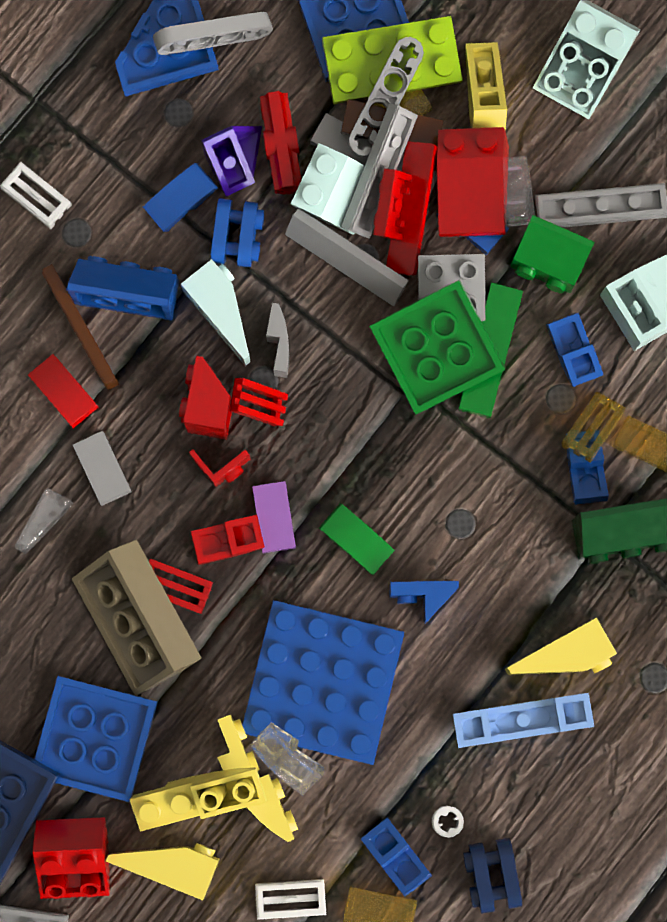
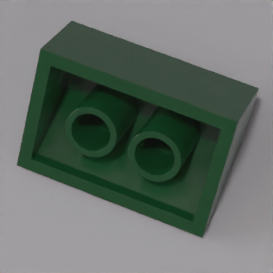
[572,498,667,564]

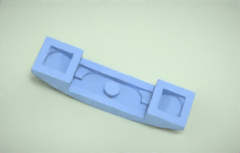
[453,693,594,748]

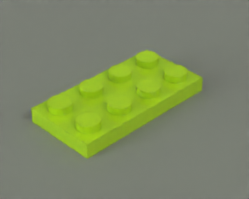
[322,16,463,104]

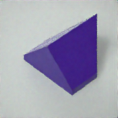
[202,126,262,197]

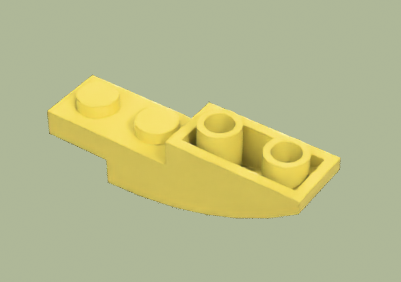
[217,715,298,842]
[129,767,267,832]

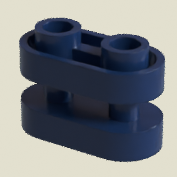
[463,837,522,914]

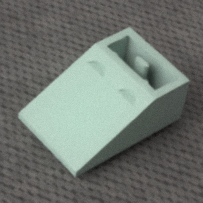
[533,0,641,119]
[600,255,667,351]

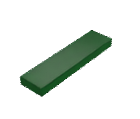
[458,283,523,418]

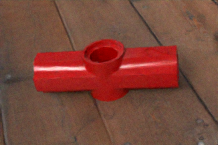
[260,91,302,195]

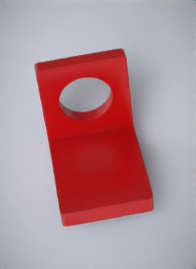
[189,449,251,487]

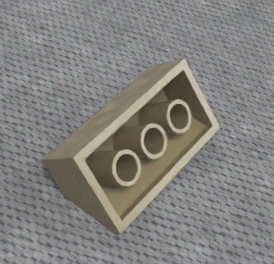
[72,540,202,696]

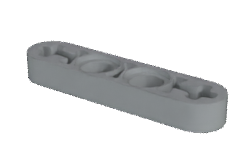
[152,12,273,55]
[348,37,424,158]

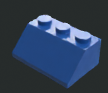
[67,256,179,320]

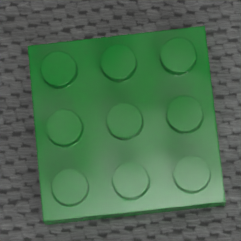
[369,279,506,415]

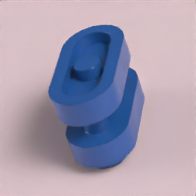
[211,198,264,267]

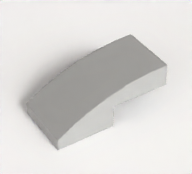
[266,303,289,378]

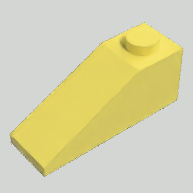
[465,42,507,130]
[505,618,617,675]
[106,843,220,900]

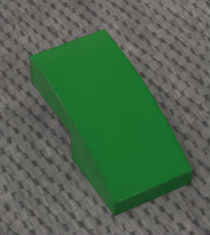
[319,503,395,575]

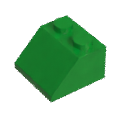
[510,215,595,293]

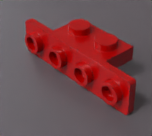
[373,141,437,276]

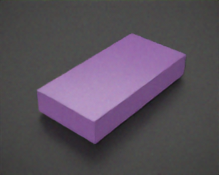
[252,481,296,553]

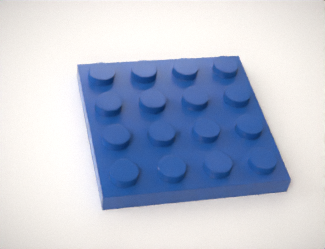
[242,600,405,765]

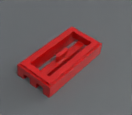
[229,378,288,426]
[149,559,213,614]

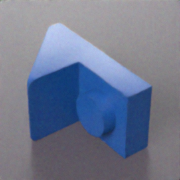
[389,581,459,624]

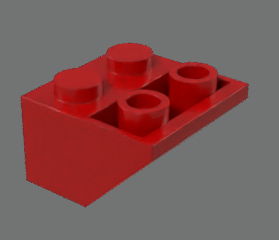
[179,356,232,440]
[33,817,110,899]

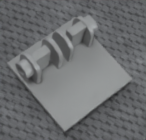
[418,254,486,321]

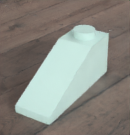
[181,259,250,366]

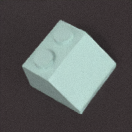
[291,143,365,235]

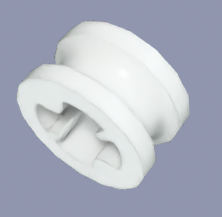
[432,806,464,838]

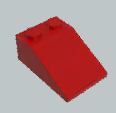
[437,127,509,237]

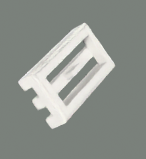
[0,162,72,229]
[255,879,326,920]

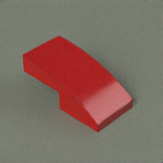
[28,354,98,428]
[191,515,265,565]

